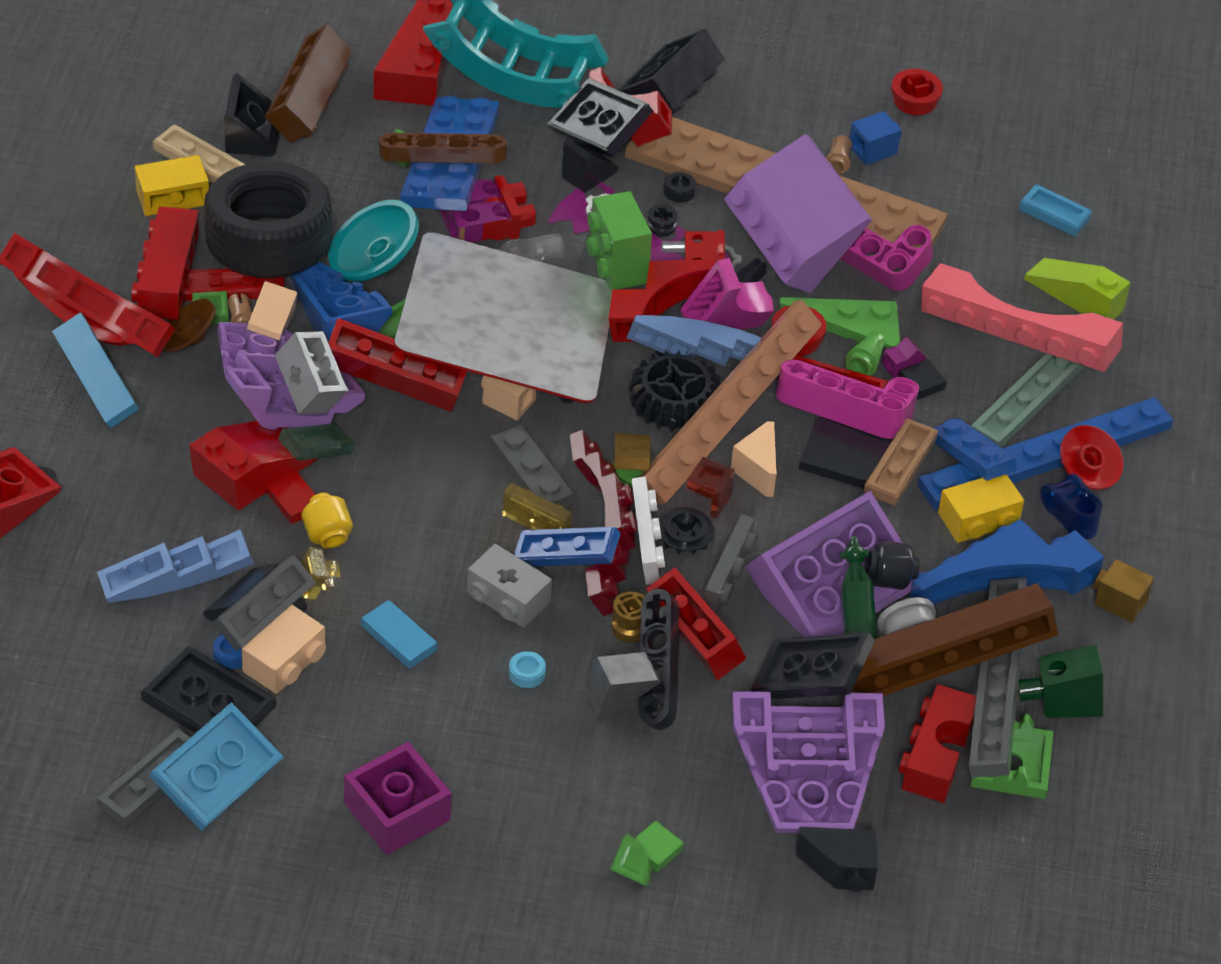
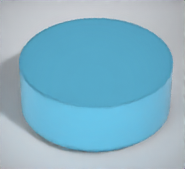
[509,651,546,688]

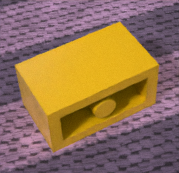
[135,155,209,216]
[938,474,1024,543]

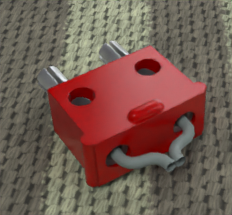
[662,229,741,268]

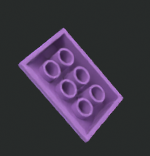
[724,134,872,293]
[745,491,921,637]

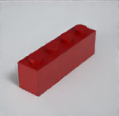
[131,206,199,320]
[328,318,467,412]

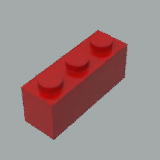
[646,567,746,681]

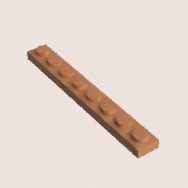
[638,299,822,505]

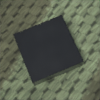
[899,359,947,400]

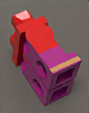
[438,175,536,243]

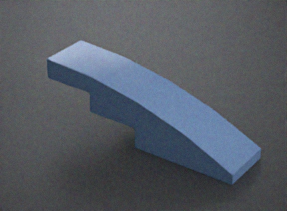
[627,315,762,366]
[97,530,254,603]

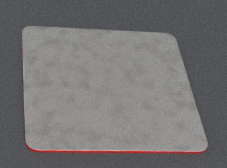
[394,232,612,403]

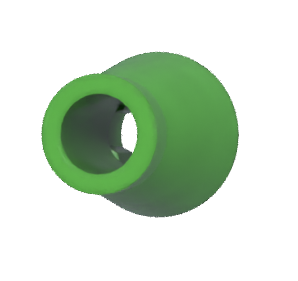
[846,332,886,376]

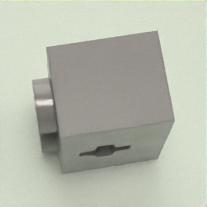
[275,331,348,414]
[467,544,552,628]

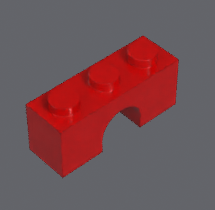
[898,684,977,803]

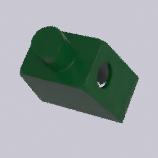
[1018,644,1103,718]

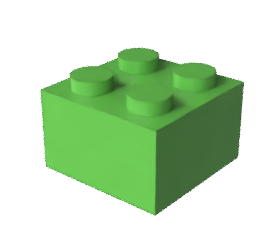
[586,191,652,291]

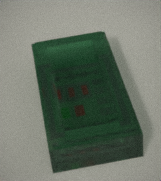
[278,423,355,461]

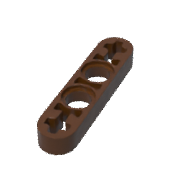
[378,132,507,164]

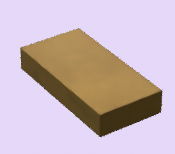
[614,433,650,471]

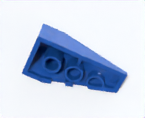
[289,262,392,342]

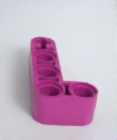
[840,225,933,291]
[775,360,919,439]

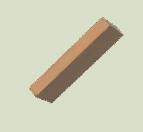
[864,418,938,506]

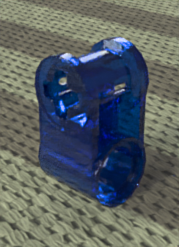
[1040,473,1103,540]

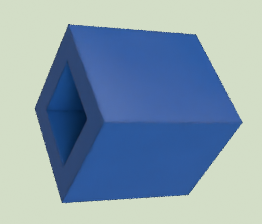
[850,111,901,165]

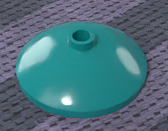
[328,200,419,281]

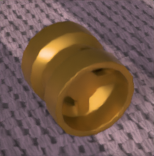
[611,591,645,643]

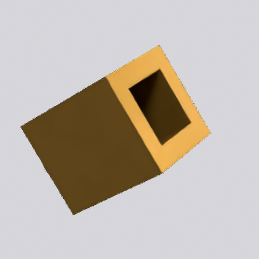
[1094,559,1154,623]

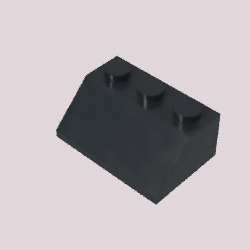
[618,28,725,115]

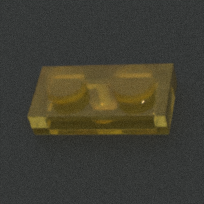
[502,483,572,530]

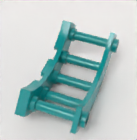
[423,0,609,108]

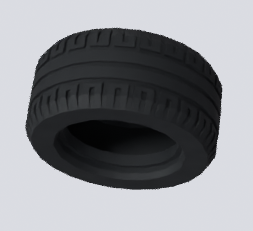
[204,162,332,278]

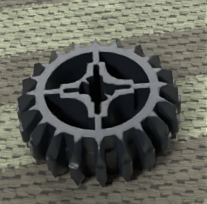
[629,350,721,433]

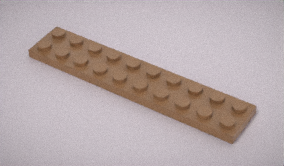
[625,117,948,248]

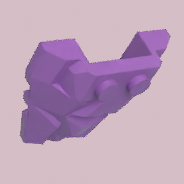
[217,322,366,431]
[732,692,885,833]

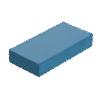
[1019,184,1092,237]
[361,600,437,669]

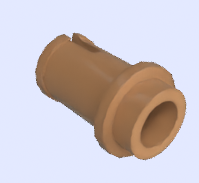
[826,135,852,175]
[227,293,253,323]

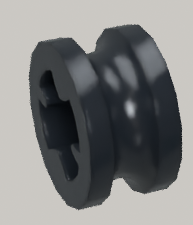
[647,204,678,236]

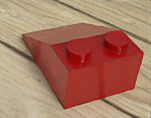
[189,421,320,511]
[0,447,61,538]

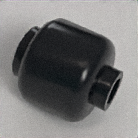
[865,541,920,590]

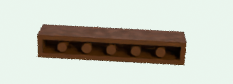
[844,583,1058,696]

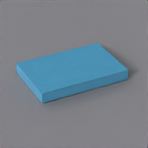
[149,702,284,831]

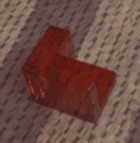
[686,457,735,519]

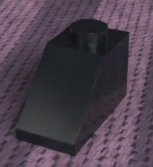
[796,827,878,892]

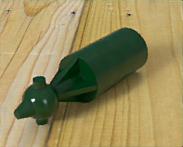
[840,536,877,639]

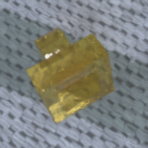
[301,547,341,600]

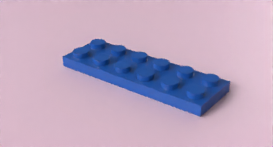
[400,96,499,211]

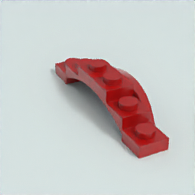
[0,233,176,358]

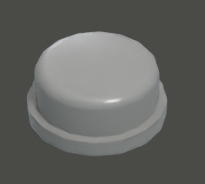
[877,597,936,636]

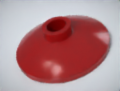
[1060,425,1124,490]

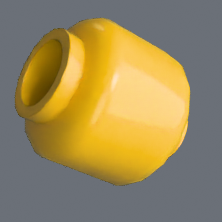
[301,493,353,549]

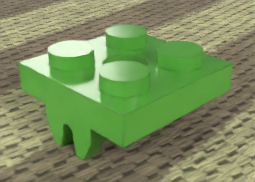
[970,714,1053,799]

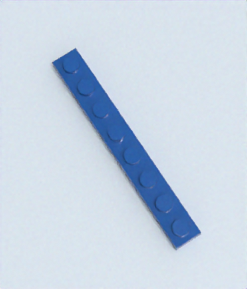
[918,397,1173,510]

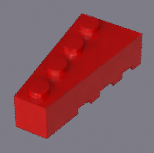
[373,0,454,106]

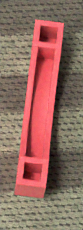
[922,263,1123,372]

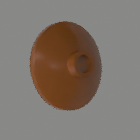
[163,299,215,352]

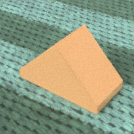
[247,281,297,340]
[730,422,777,497]

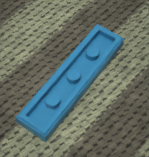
[52,312,139,428]

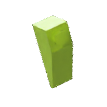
[1024,258,1131,320]

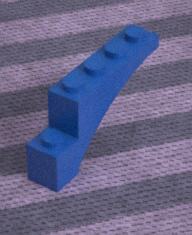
[910,519,1104,605]

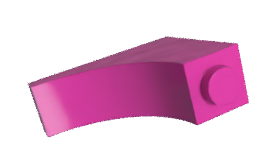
[680,258,774,330]

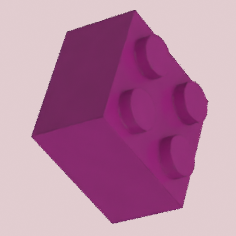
[344,742,452,856]

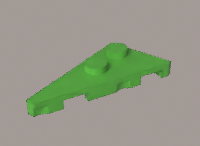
[779,297,900,348]

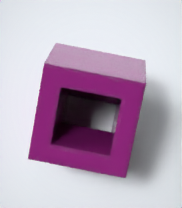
[882,336,927,378]

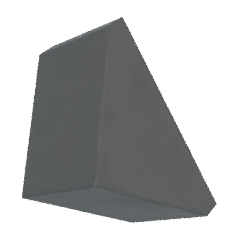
[583,652,661,722]

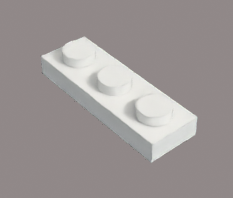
[632,477,665,585]

